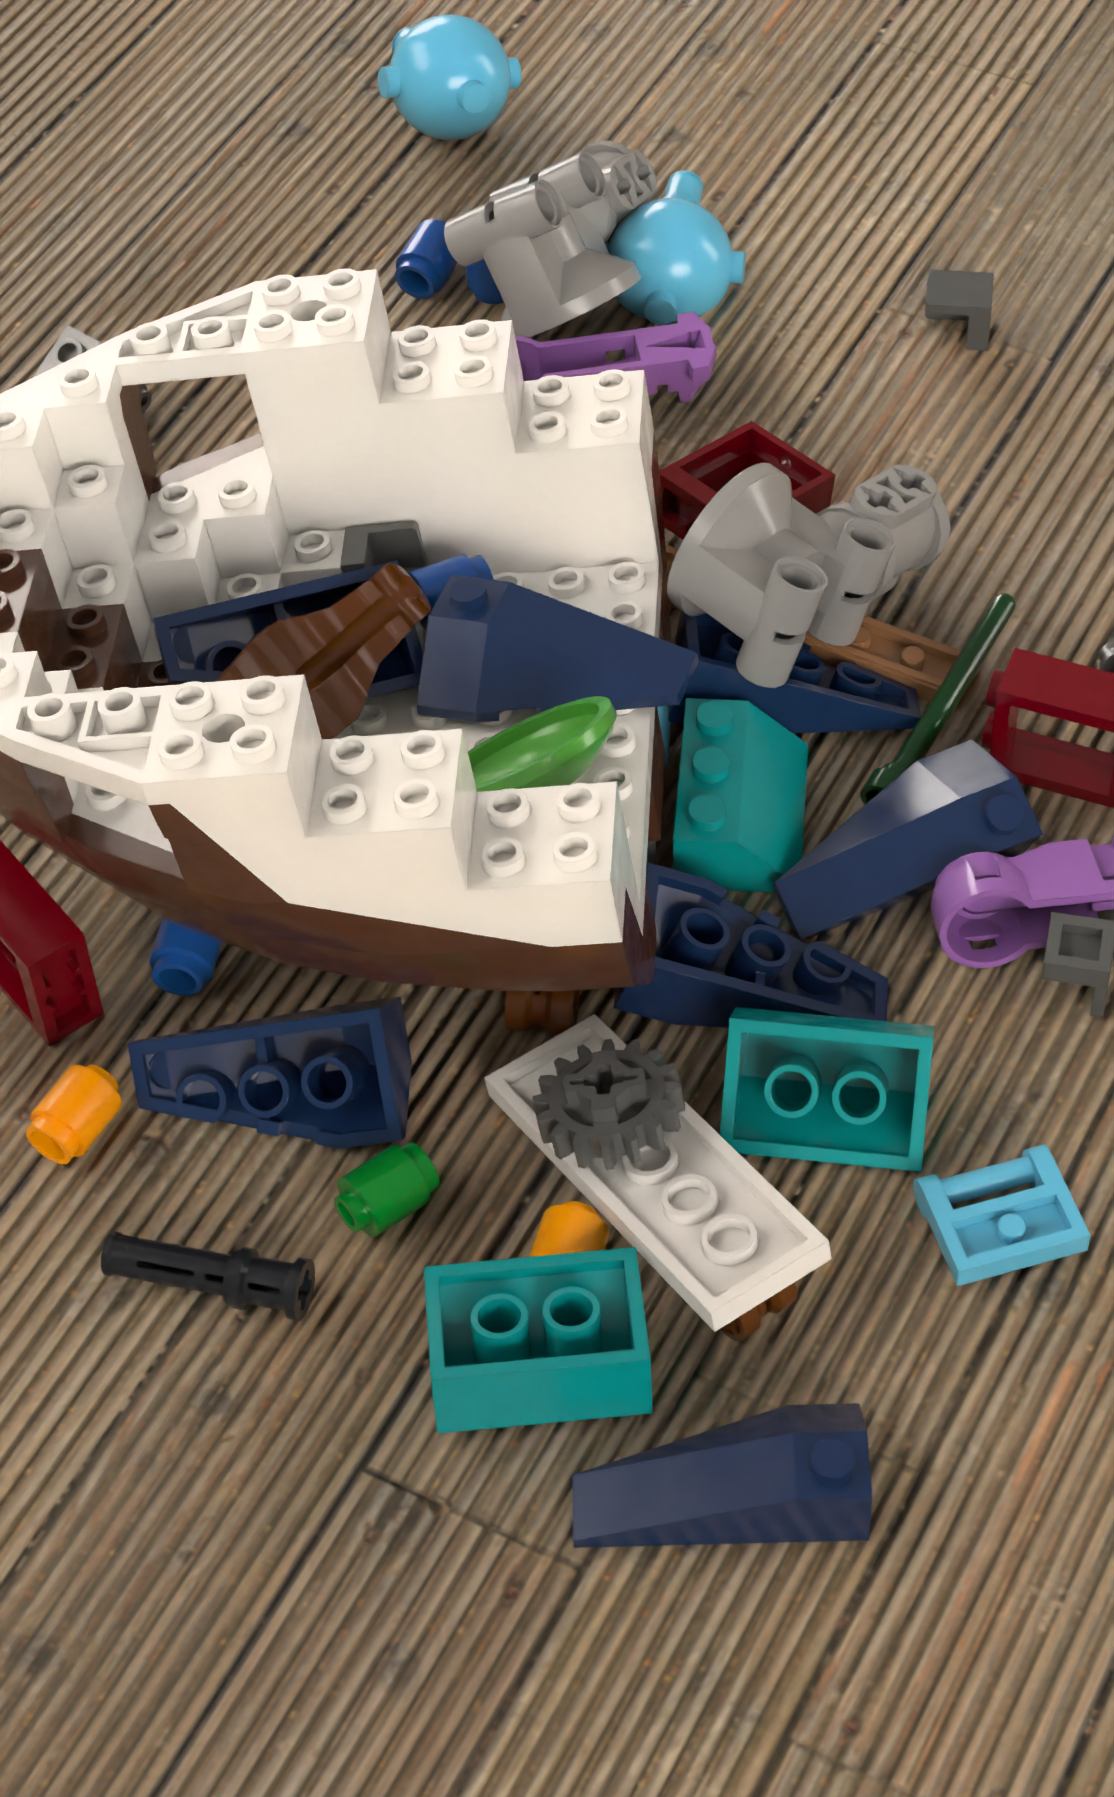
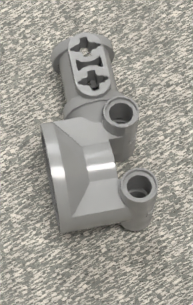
[444,140,657,338]
[667,463,951,688]

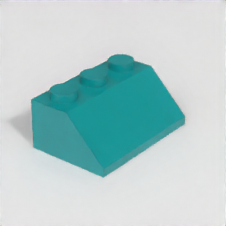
[673,698,808,893]
[720,1007,935,1172]
[424,1247,653,1434]

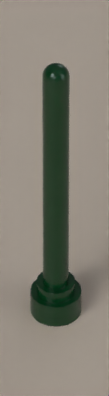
[860,593,1016,805]

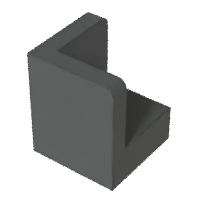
[925,269,994,351]
[340,521,428,573]
[1041,912,1114,1018]

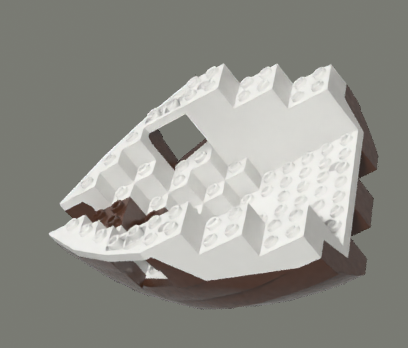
[0,269,671,991]

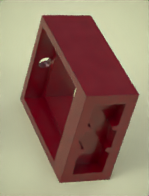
[659,421,836,540]
[981,648,1114,808]
[0,840,104,1047]

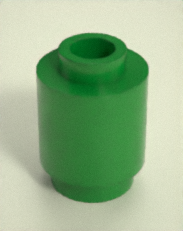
[334,1142,440,1237]

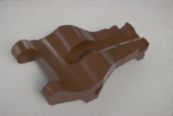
[215,563,431,739]

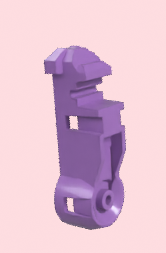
[515,312,716,403]
[930,836,1114,968]

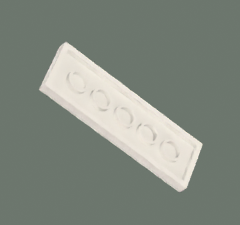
[484,1014,832,1332]

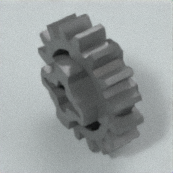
[533,1039,685,1170]

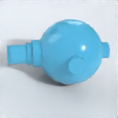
[378,14,521,140]
[605,171,746,325]

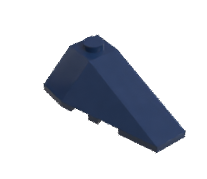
[151,560,423,699]
[416,575,699,723]
[668,611,922,733]
[772,740,1043,941]
[613,862,888,1028]
[127,996,412,1149]
[572,1403,872,1548]

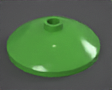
[468,696,617,792]

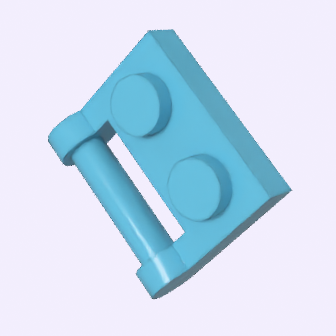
[913,1144,1091,1286]

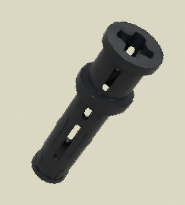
[101,1231,315,1321]

